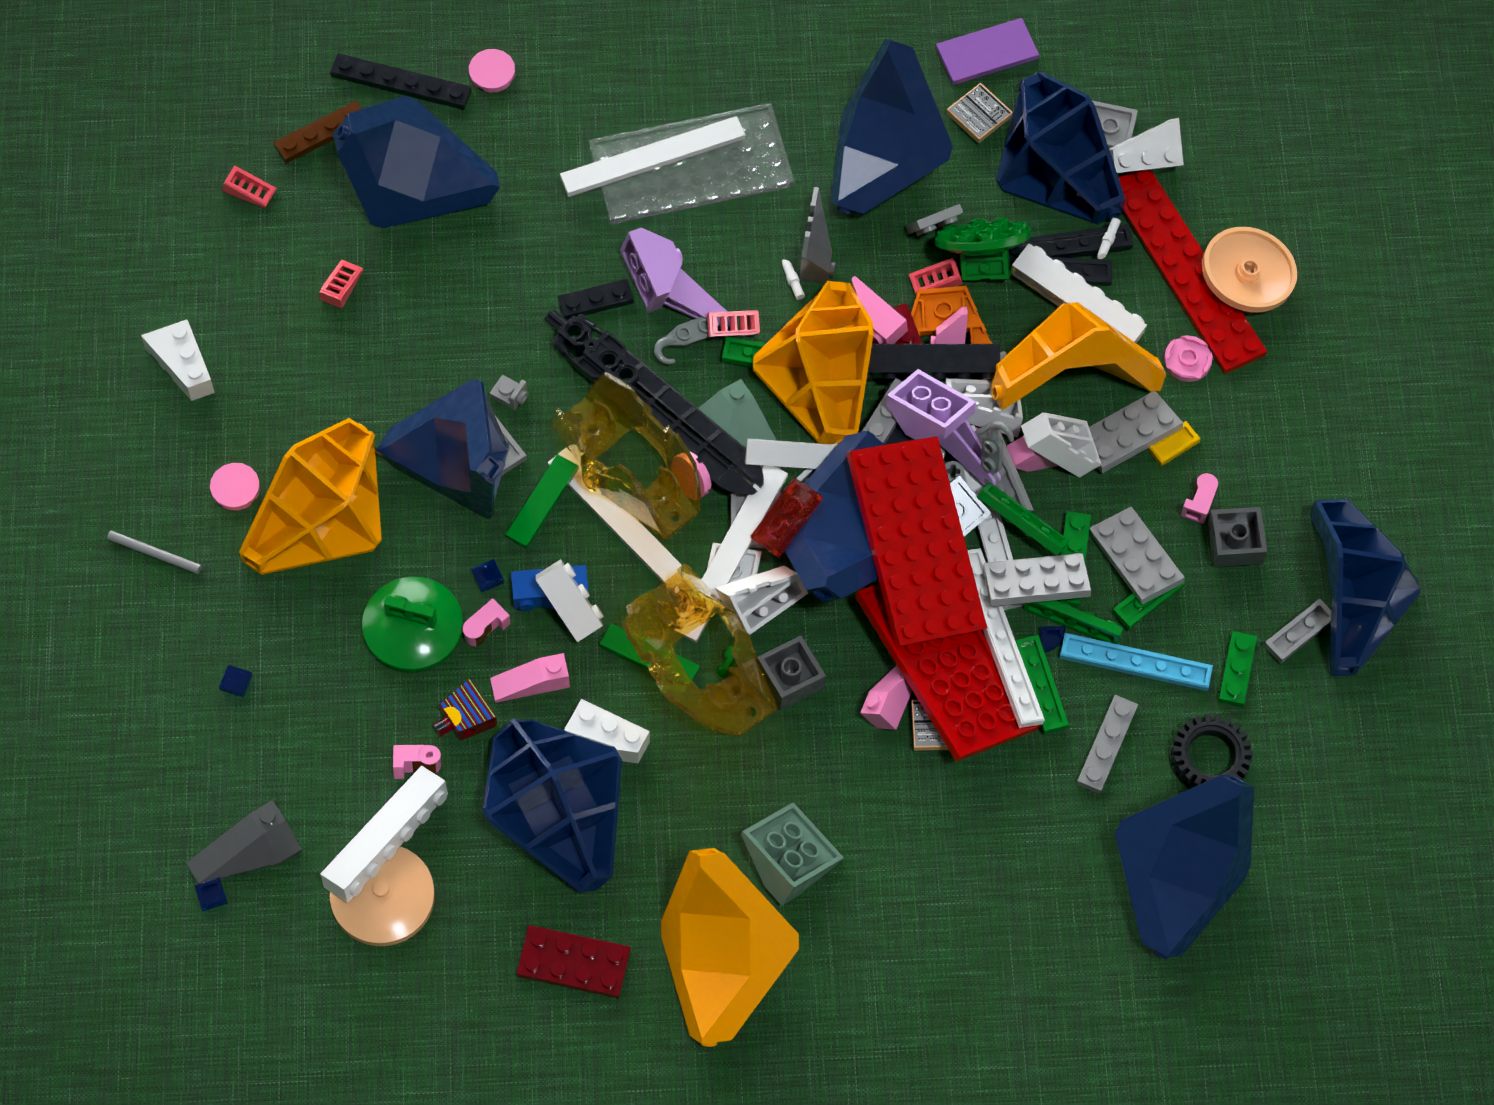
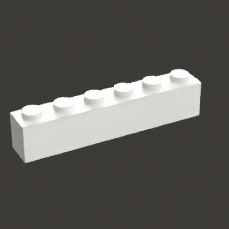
[1011,244,1147,343]
[320,766,448,903]

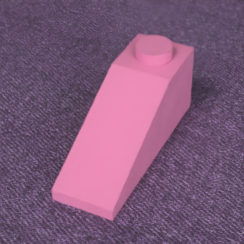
[851,276,908,344]
[490,653,570,703]
[860,665,912,730]

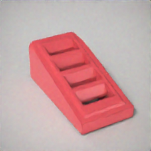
[222,165,277,208]
[909,257,963,295]
[319,260,363,309]
[707,310,760,337]

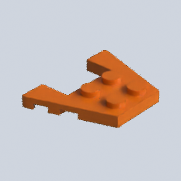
[911,286,992,344]

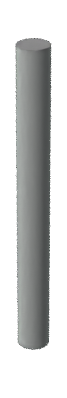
[107,530,202,574]

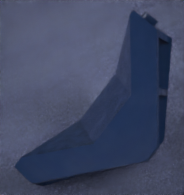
[831,38,953,214]
[996,72,1125,225]
[332,96,500,228]
[375,379,510,519]
[773,431,885,602]
[1310,498,1420,676]
[483,718,622,893]
[1115,775,1254,959]

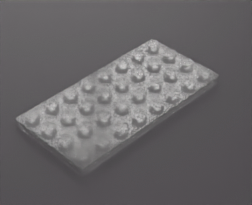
[589,103,794,224]

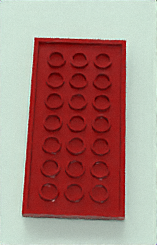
[846,436,988,648]
[855,583,1041,762]

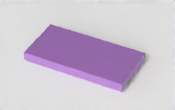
[936,18,1039,85]

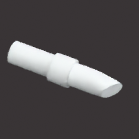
[1097,218,1121,259]
[782,260,805,300]

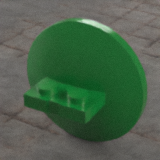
[935,217,1031,281]
[362,577,463,672]

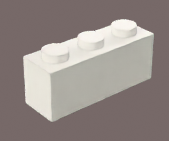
[535,559,604,642]

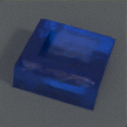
[471,559,504,593]
[219,665,253,698]
[195,877,228,911]

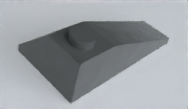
[800,187,836,284]
[186,800,302,885]

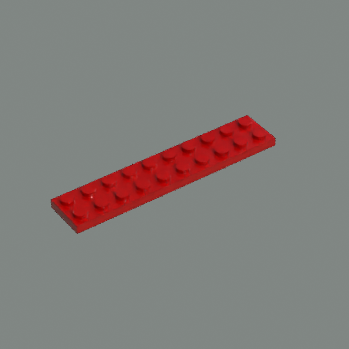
[1118,169,1267,375]

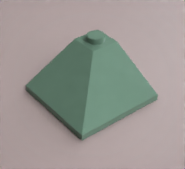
[681,379,777,466]
[741,803,844,905]

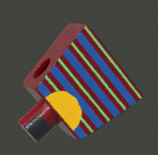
[432,679,497,741]

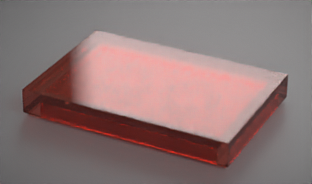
[750,477,824,558]

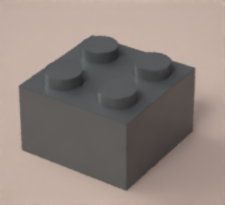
[1207,507,1267,567]
[756,636,826,710]

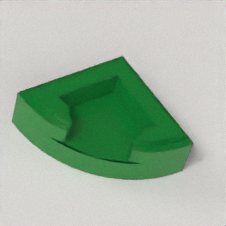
[717,645,739,679]

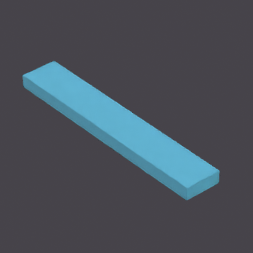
[1059,633,1213,691]

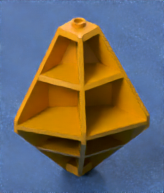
[753,281,873,445]
[991,302,1166,409]
[239,418,382,575]
[661,848,799,1047]

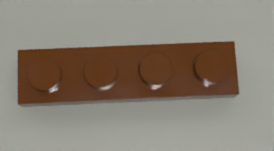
[274,101,362,164]

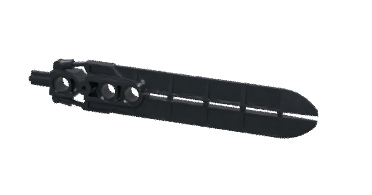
[544,310,764,495]

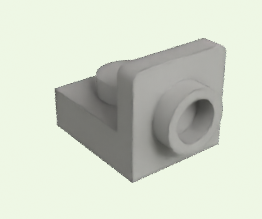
[489,375,529,411]

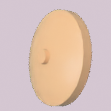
[1202,227,1297,312]
[330,847,435,946]

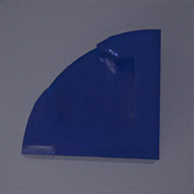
[1040,626,1066,653]

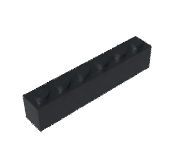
[866,344,1000,382]

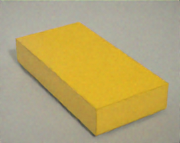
[1147,421,1201,467]

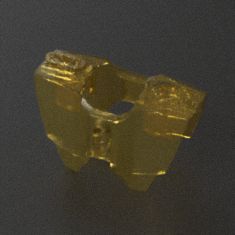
[551,372,701,540]
[622,564,778,736]

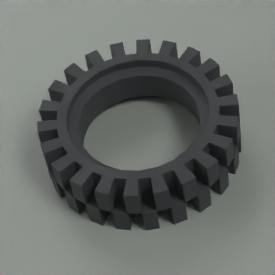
[1171,714,1253,789]

